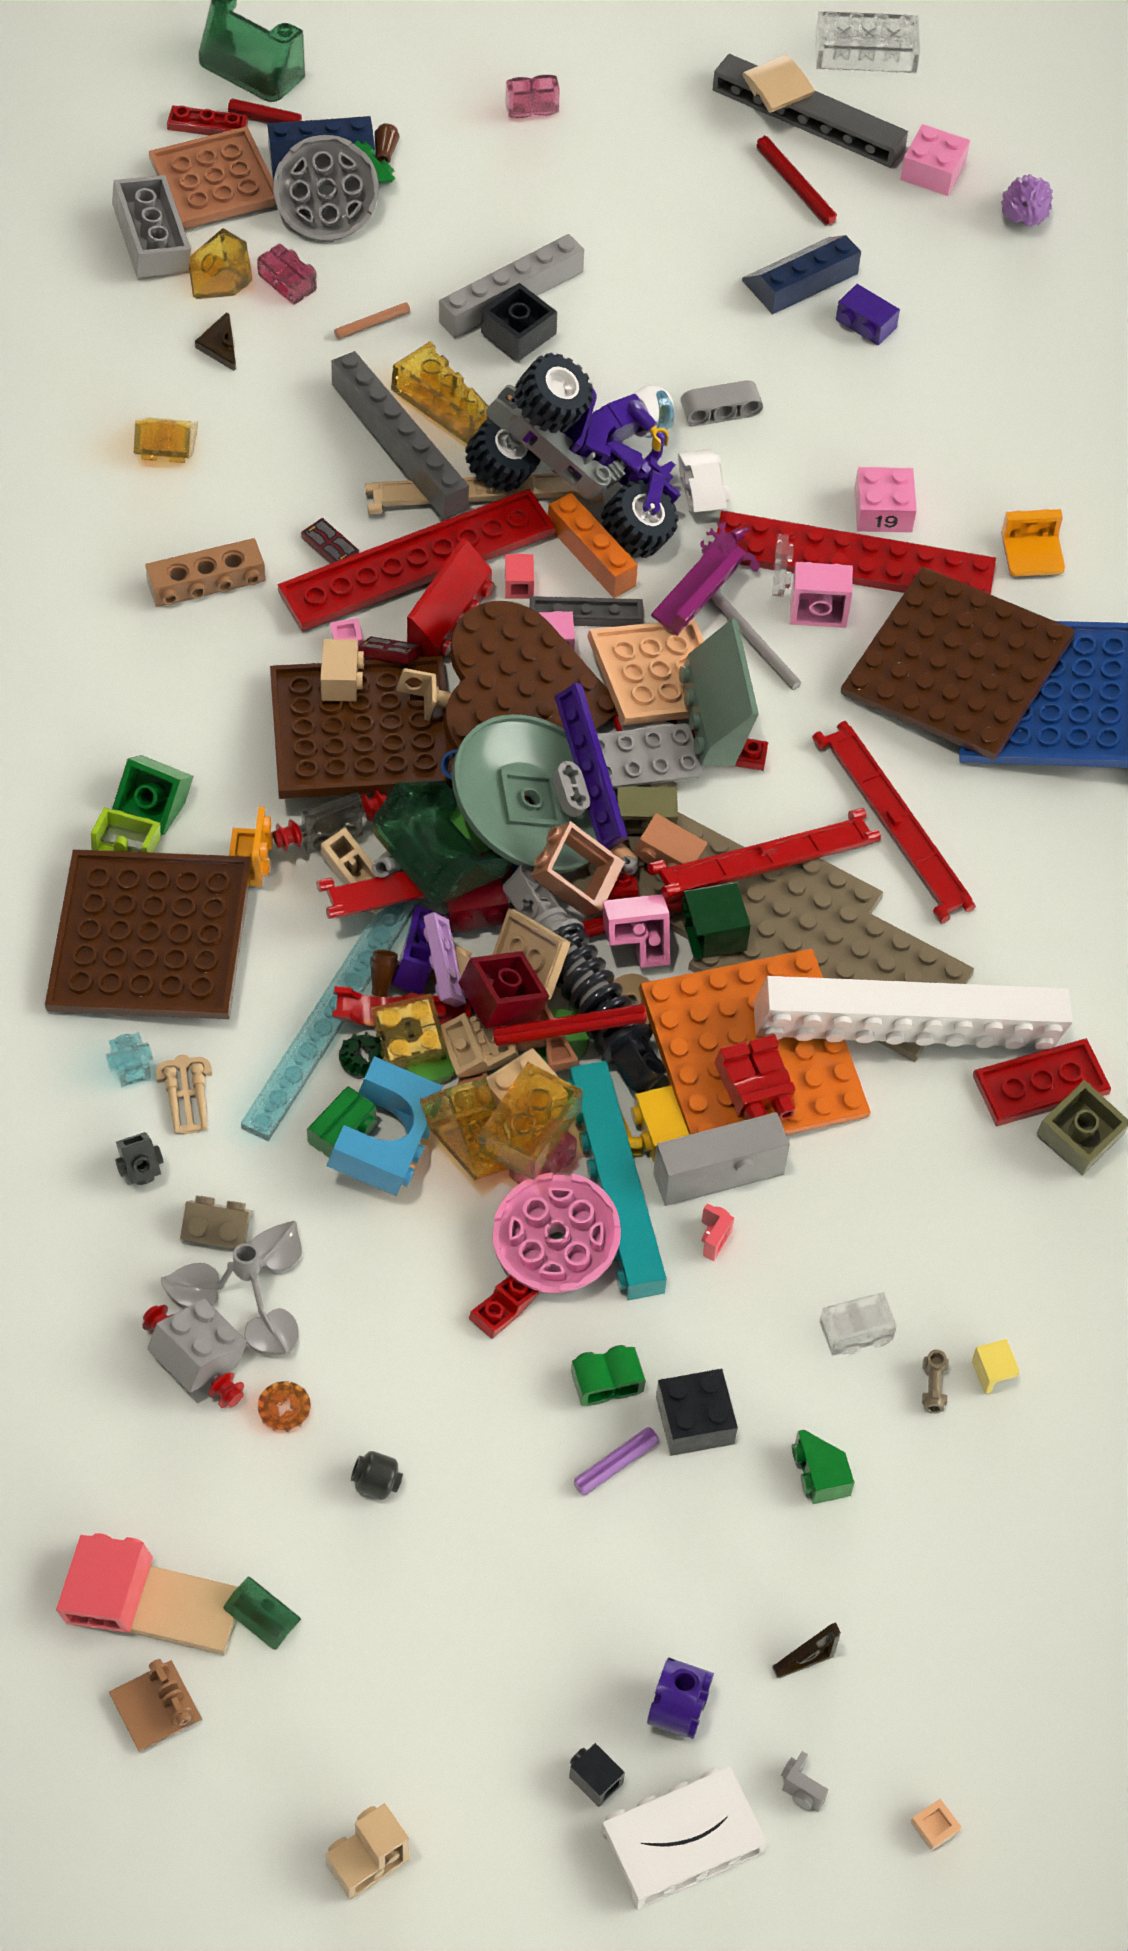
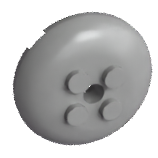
[273,135,379,241]

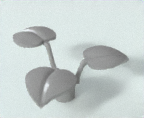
[161,1221,302,1355]

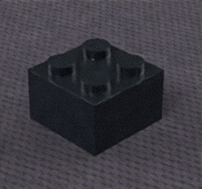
[481,283,557,362]
[656,1368,738,1456]

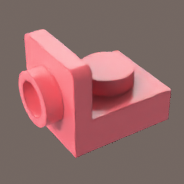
[701,1204,735,1261]

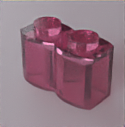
[505,74,560,119]

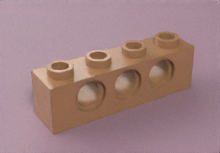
[145,538,265,607]

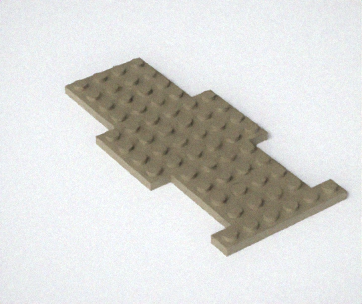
[560,781,974,1062]

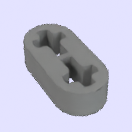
[552,761,590,817]

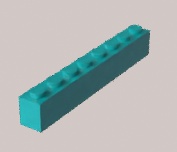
[565,1061,667,1301]

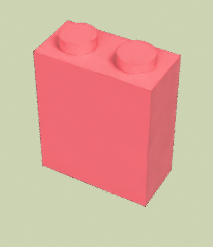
[56,1533,153,1633]

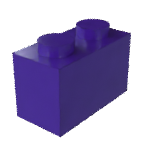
[836,284,900,345]

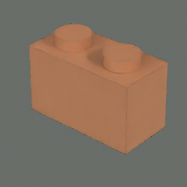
[633,813,708,868]

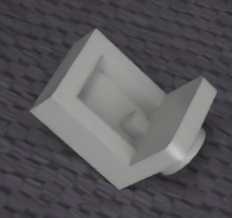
[781,1751,829,1812]

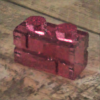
[257,243,317,305]

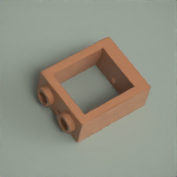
[531,821,625,917]

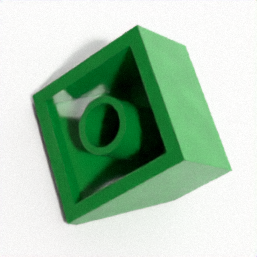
[112,755,194,835]

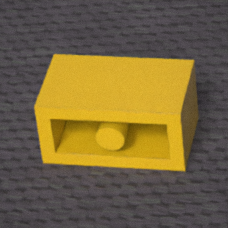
[631,1085,690,1162]

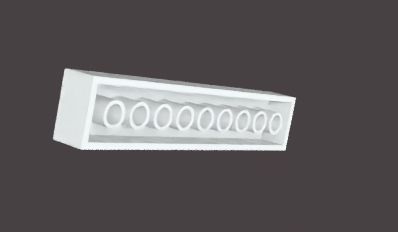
[753,976,1072,1050]

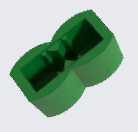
[571,1345,646,1406]

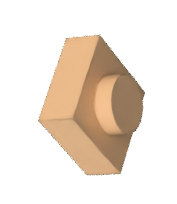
[911,1799,962,1850]

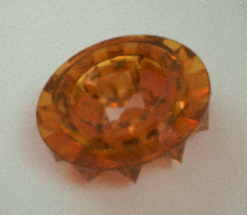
[258,1381,311,1432]

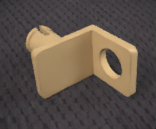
[396,668,452,721]

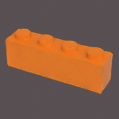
[548,493,638,598]

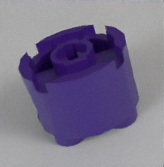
[647,1657,714,1739]

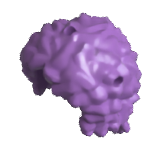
[1001,174,1053,227]

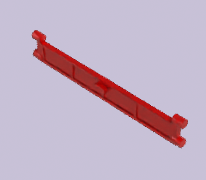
[812,721,976,924]
[647,808,881,898]
[316,851,514,919]

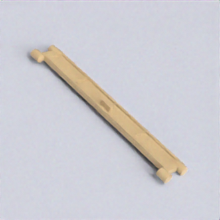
[365,473,603,514]

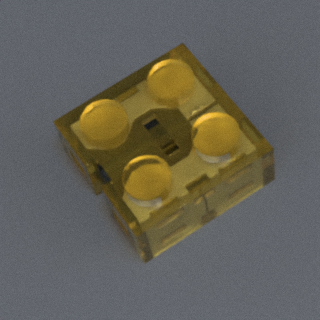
[370,993,448,1068]

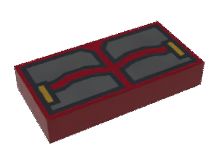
[301,518,359,564]
[358,636,422,665]

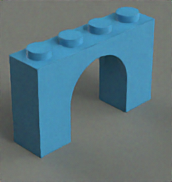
[326,1056,444,1196]

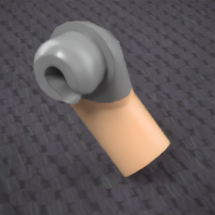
[610,842,638,876]

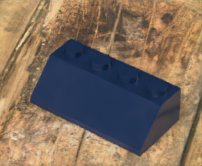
[267,116,375,181]
[742,235,861,314]

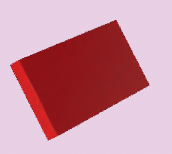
[972,1038,1111,1127]

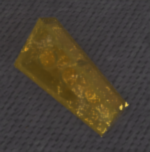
[391,341,490,445]

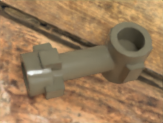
[922,1350,949,1413]

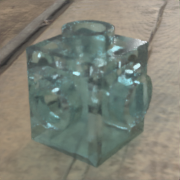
[105,1032,153,1087]

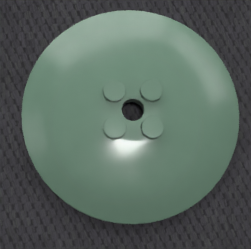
[452,714,616,873]

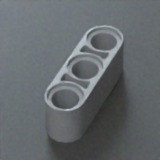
[680,380,763,426]

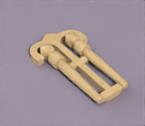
[156,1054,212,1134]

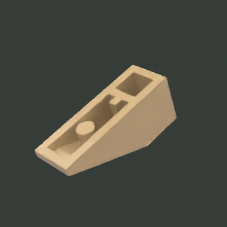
[321,828,386,915]

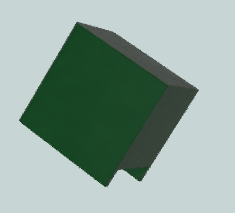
[681,882,751,960]

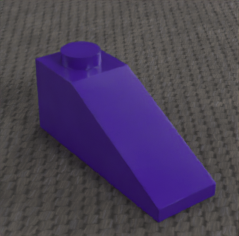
[392,905,444,994]

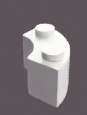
[678,449,730,512]

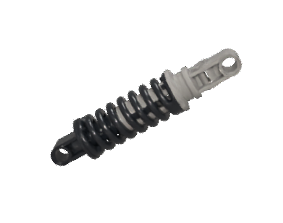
[503,865,666,1093]

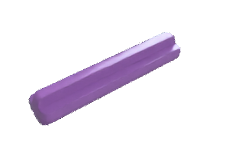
[574,1427,659,1495]

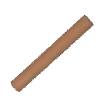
[334,302,410,339]

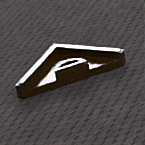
[195,312,236,371]
[772,1622,841,1678]

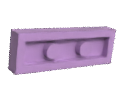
[423,912,466,1008]

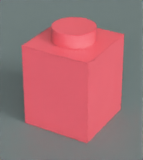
[505,553,534,599]

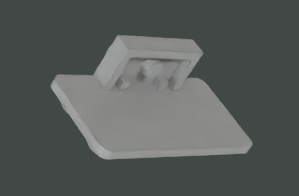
[597,723,703,789]

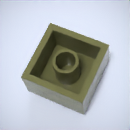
[1037,1080,1128,1176]

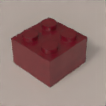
[458,951,549,1029]

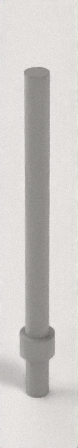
[710,588,801,689]

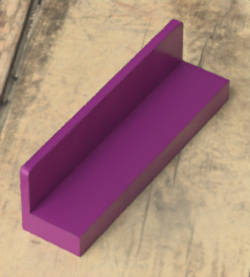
[651,546,746,636]

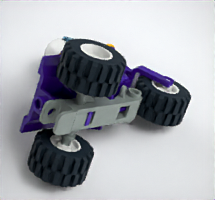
[465,352,681,558]

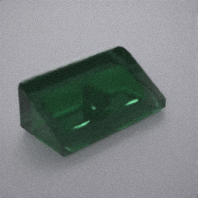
[223,1576,301,1650]

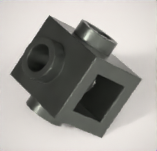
[115,1132,164,1185]

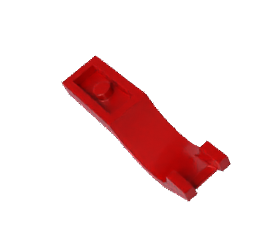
[332,986,471,1028]

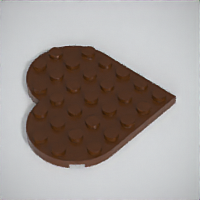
[444,601,618,750]

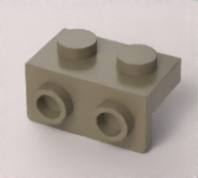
[180,1195,253,1249]

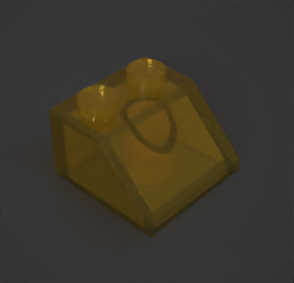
[189,228,253,299]
[134,417,198,463]

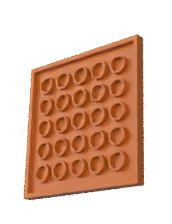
[638,948,871,1135]

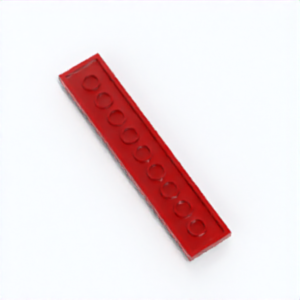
[277,488,555,631]
[717,510,996,594]

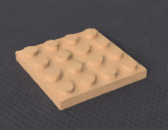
[587,619,704,726]

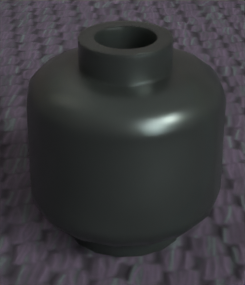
[351,1451,403,1500]

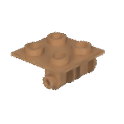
[109,1659,202,1752]

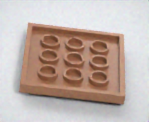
[149,126,276,229]

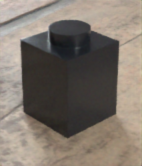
[569,1743,625,1807]

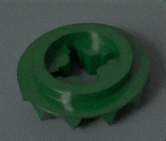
[339,1031,388,1078]

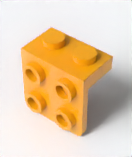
[1001,509,1065,576]
[229,806,273,887]

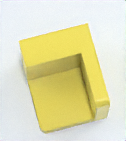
[972,1339,1020,1394]

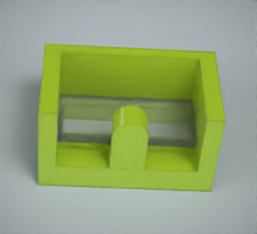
[91,807,161,853]

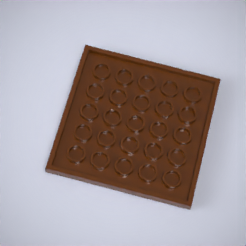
[841,566,1075,760]
[270,656,454,799]
[45,849,253,1019]

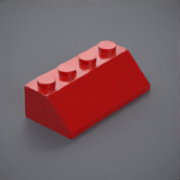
[407,538,494,657]

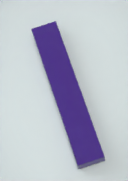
[555,682,628,850]

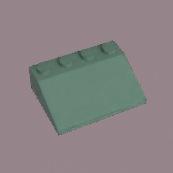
[679,619,759,766]

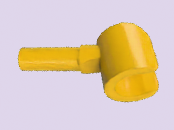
[622,1117,642,1156]

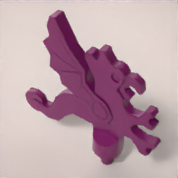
[700,522,760,572]

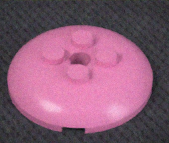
[492,1172,621,1293]

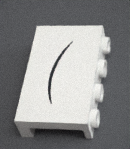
[601,1766,767,1910]

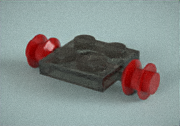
[272,790,390,854]

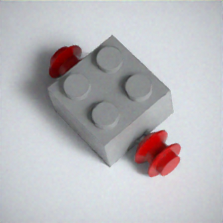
[142,1298,248,1408]

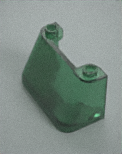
[198,0,305,102]
[372,781,513,903]

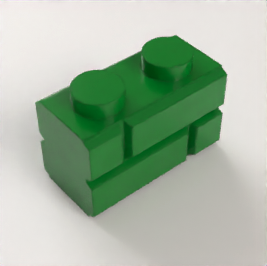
[307,1086,377,1158]

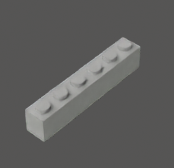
[439,234,585,339]

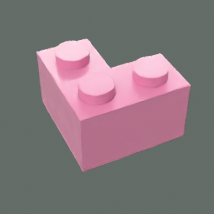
[603,894,670,968]

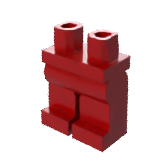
[714,1034,796,1120]

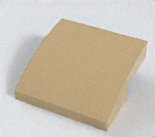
[742,55,815,113]
[438,1013,520,1078]

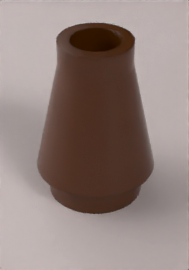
[374,123,400,163]
[370,950,400,997]

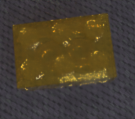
[479,1062,583,1181]

